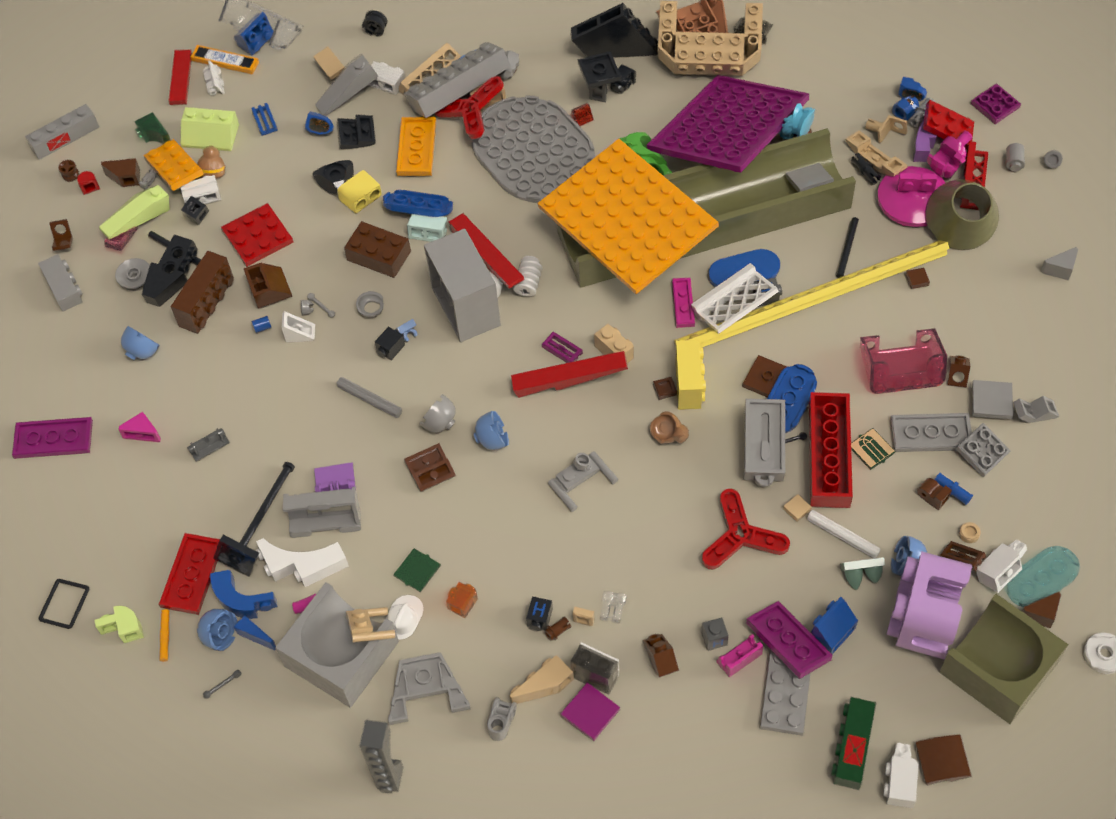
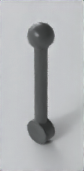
[203,670,242,699]

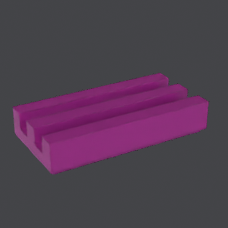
[542,331,583,363]

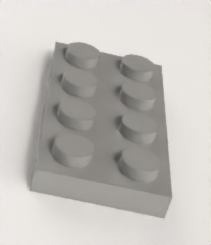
[760,650,810,736]

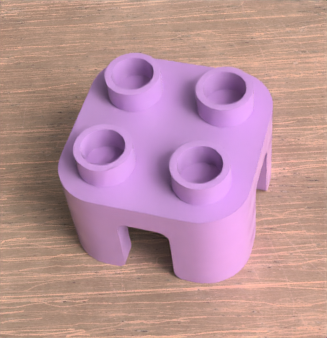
[887,551,972,660]

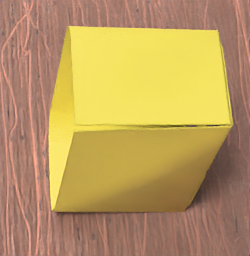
[337,170,382,214]

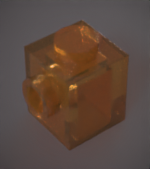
[446,582,478,618]

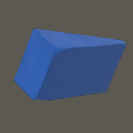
[234,616,276,650]

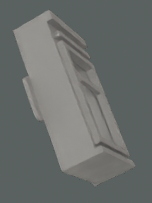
[283,487,361,538]

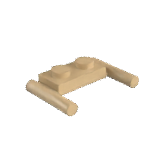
[346,607,395,642]

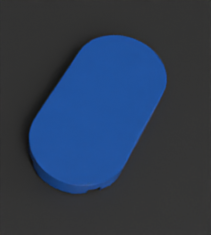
[383,190,453,217]
[709,249,780,287]
[767,364,817,433]

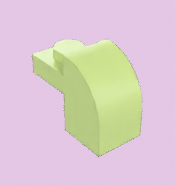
[95,606,144,643]

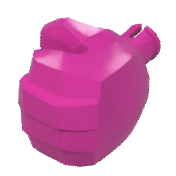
[927,131,972,179]

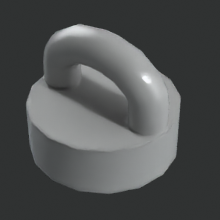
[1044,150,1063,168]

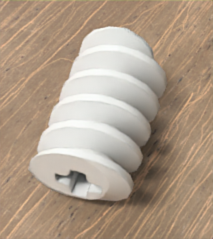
[513,256,543,297]

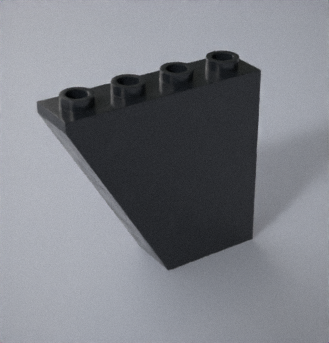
[571,3,658,58]

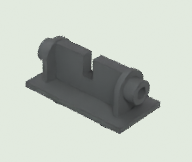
[187,428,230,462]

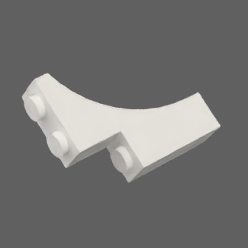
[256,538,349,587]

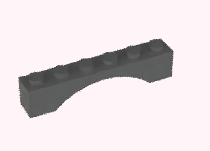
[360,720,404,793]

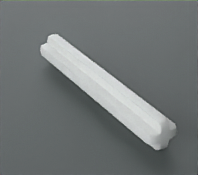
[807,510,881,558]

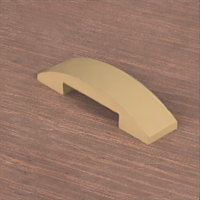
[846,131,908,176]

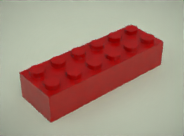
[809,392,853,508]

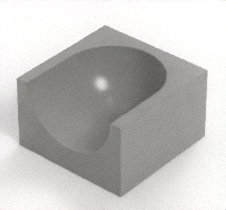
[424,229,501,342]
[276,582,399,708]

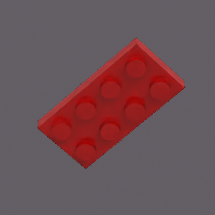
[159,533,220,615]

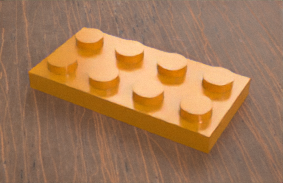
[396,117,437,176]
[144,139,204,191]

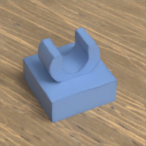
[395,319,418,342]

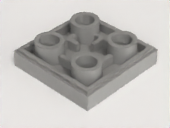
[786,163,834,192]
[972,380,1013,419]
[955,423,1011,477]

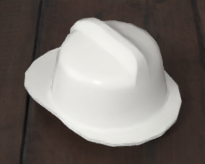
[385,595,424,640]

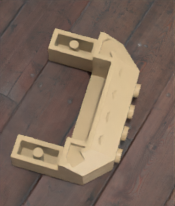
[658,1,763,76]

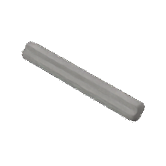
[336,377,402,418]

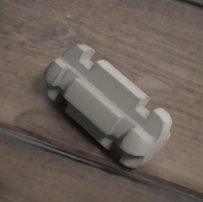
[139,169,158,189]

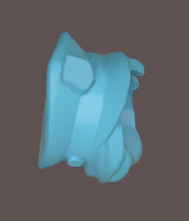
[779,103,816,140]

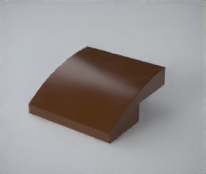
[404,443,456,492]
[916,734,972,785]

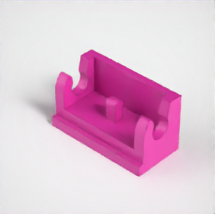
[716,634,763,678]

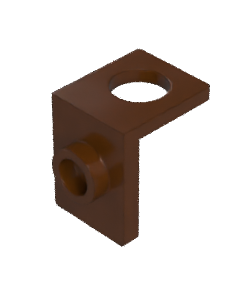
[49,219,73,251]
[947,355,971,388]

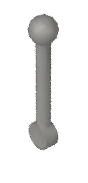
[307,293,335,317]

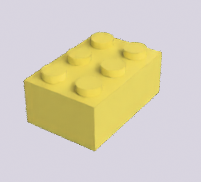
[675,340,706,410]

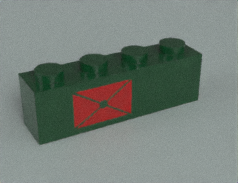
[831,697,876,790]

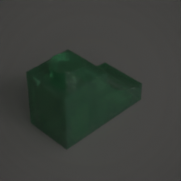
[134,112,171,144]

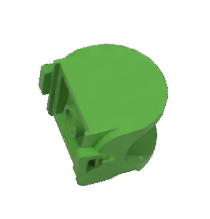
[618,132,672,175]

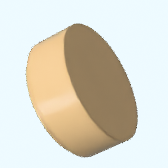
[959,522,981,543]

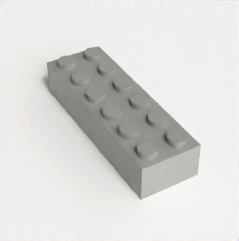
[404,42,511,118]

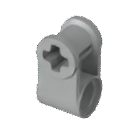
[487,697,517,741]

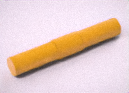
[159,609,169,662]

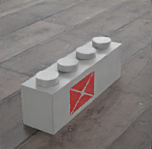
[25,104,99,160]

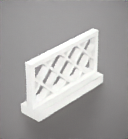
[691,263,779,334]

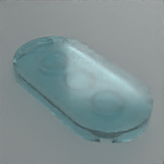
[1007,546,1080,607]

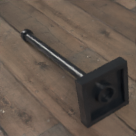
[213,462,295,577]

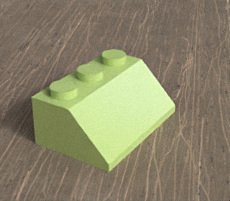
[181,107,239,151]

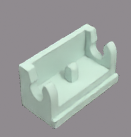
[407,214,447,242]

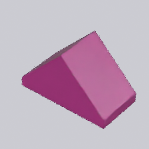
[118,411,161,442]

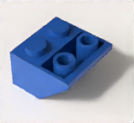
[234,12,274,56]
[811,597,858,655]

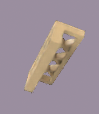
[399,43,461,94]

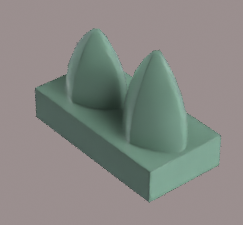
[840,557,885,590]

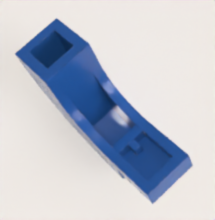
[210,570,277,619]

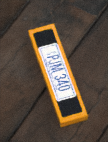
[191,45,259,74]

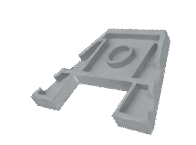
[388,652,471,725]

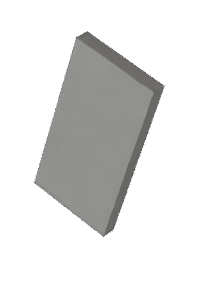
[890,413,972,452]

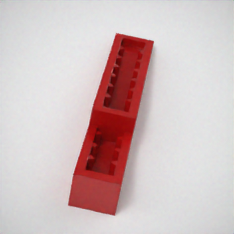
[448,213,524,288]
[511,351,628,398]

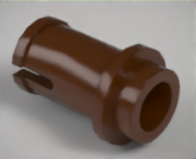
[544,617,571,641]

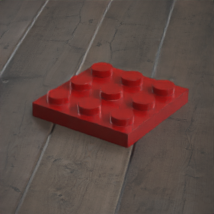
[221,203,294,267]

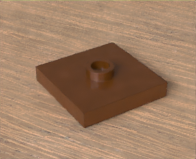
[742,355,787,398]

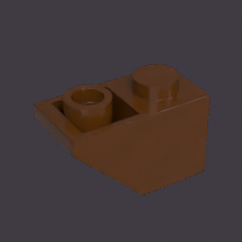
[101,158,140,187]
[643,634,679,677]

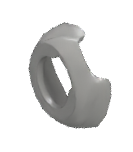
[356,291,384,318]

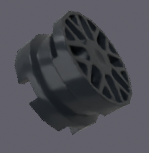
[362,10,388,36]

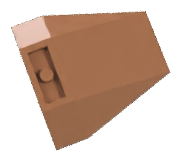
[656,0,728,33]

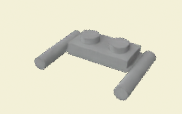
[548,451,618,512]

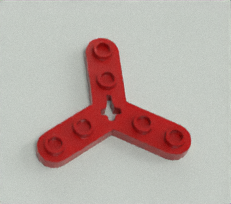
[434,76,504,139]
[702,489,790,570]

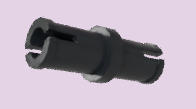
[851,153,881,184]

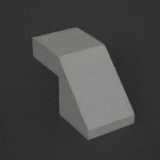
[1013,396,1059,423]

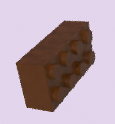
[170,250,234,334]

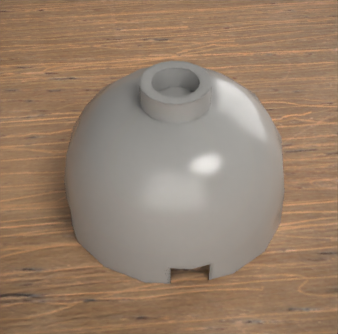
[419,394,456,433]

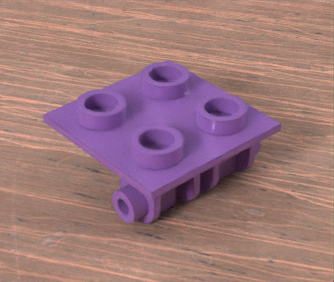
[314,462,356,492]

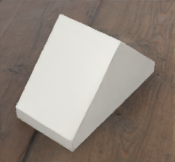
[282,311,315,343]

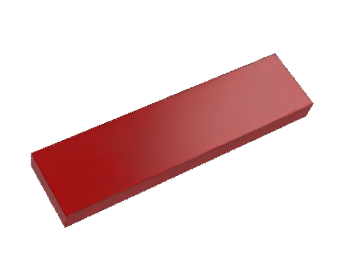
[169,49,192,105]

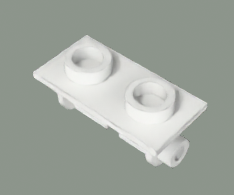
[203,60,225,96]

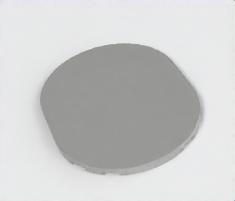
[472,95,595,203]

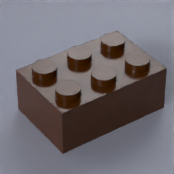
[344,221,411,278]

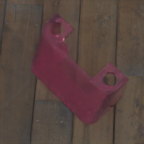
[860,328,948,394]

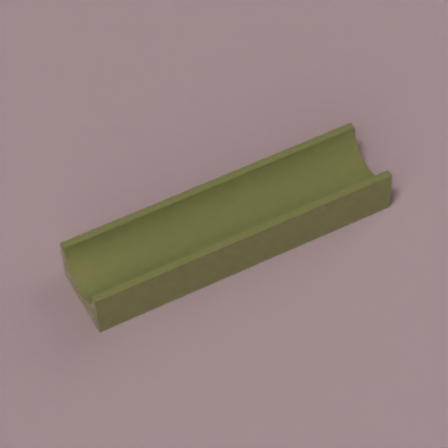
[557,128,856,288]

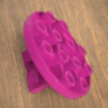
[877,166,946,227]

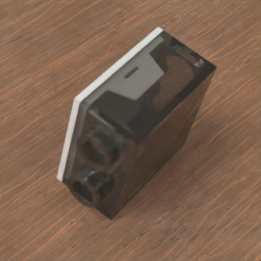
[571,642,619,695]

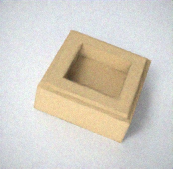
[783,494,812,522]
[573,606,595,626]

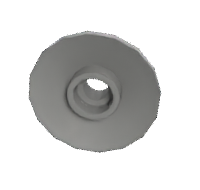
[115,258,150,289]

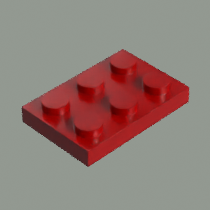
[923,100,975,150]

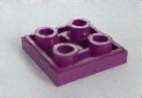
[971,83,1021,124]
[561,683,620,741]

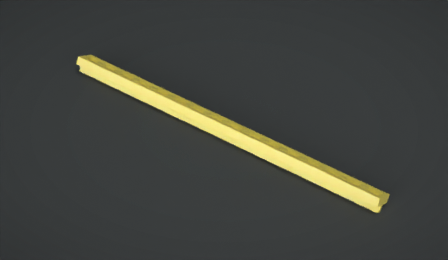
[674,241,949,347]

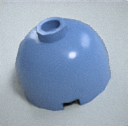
[121,326,159,360]
[474,411,509,450]
[891,536,927,576]
[197,609,237,651]

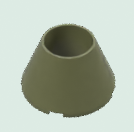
[926,179,999,250]

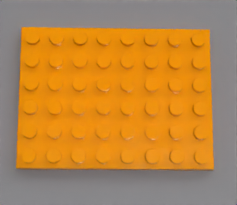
[537,139,719,294]

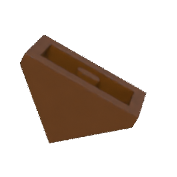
[1022,591,1061,628]

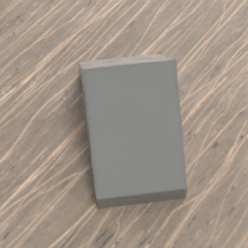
[1041,247,1078,280]

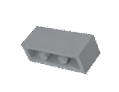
[38,254,83,312]

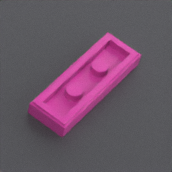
[672,277,695,328]

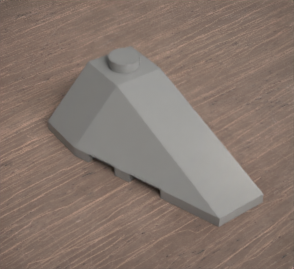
[315,53,379,116]

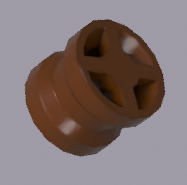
[58,160,79,182]

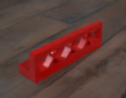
[960,141,989,210]

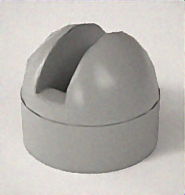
[301,300,314,315]
[574,453,591,470]

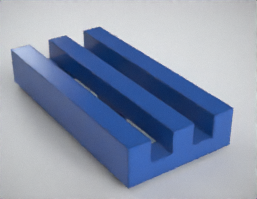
[251,103,278,136]

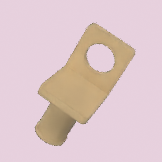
[865,115,907,143]

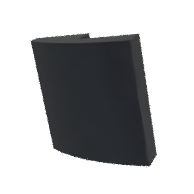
[337,115,376,149]

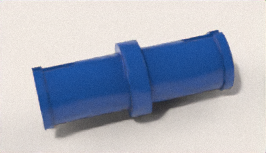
[934,472,974,505]

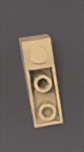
[509,655,574,704]

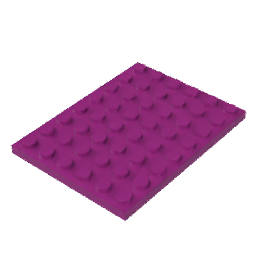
[647,75,809,173]

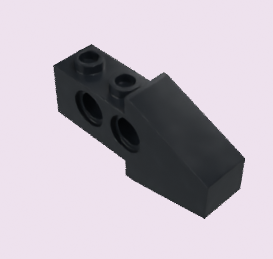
[142,234,198,307]

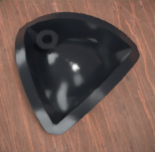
[312,160,354,194]

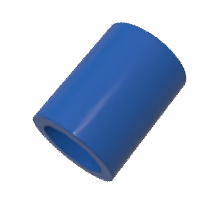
[252,316,272,333]

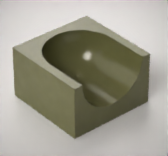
[939,593,1069,724]

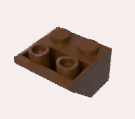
[243,263,293,308]

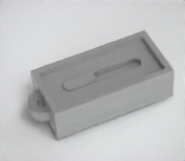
[744,399,785,487]

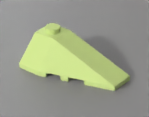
[99,185,170,240]

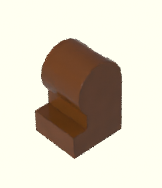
[917,478,952,511]

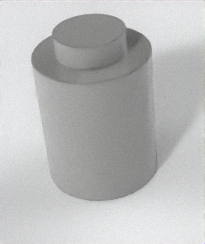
[1006,143,1025,172]

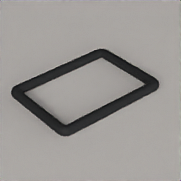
[38,579,90,629]

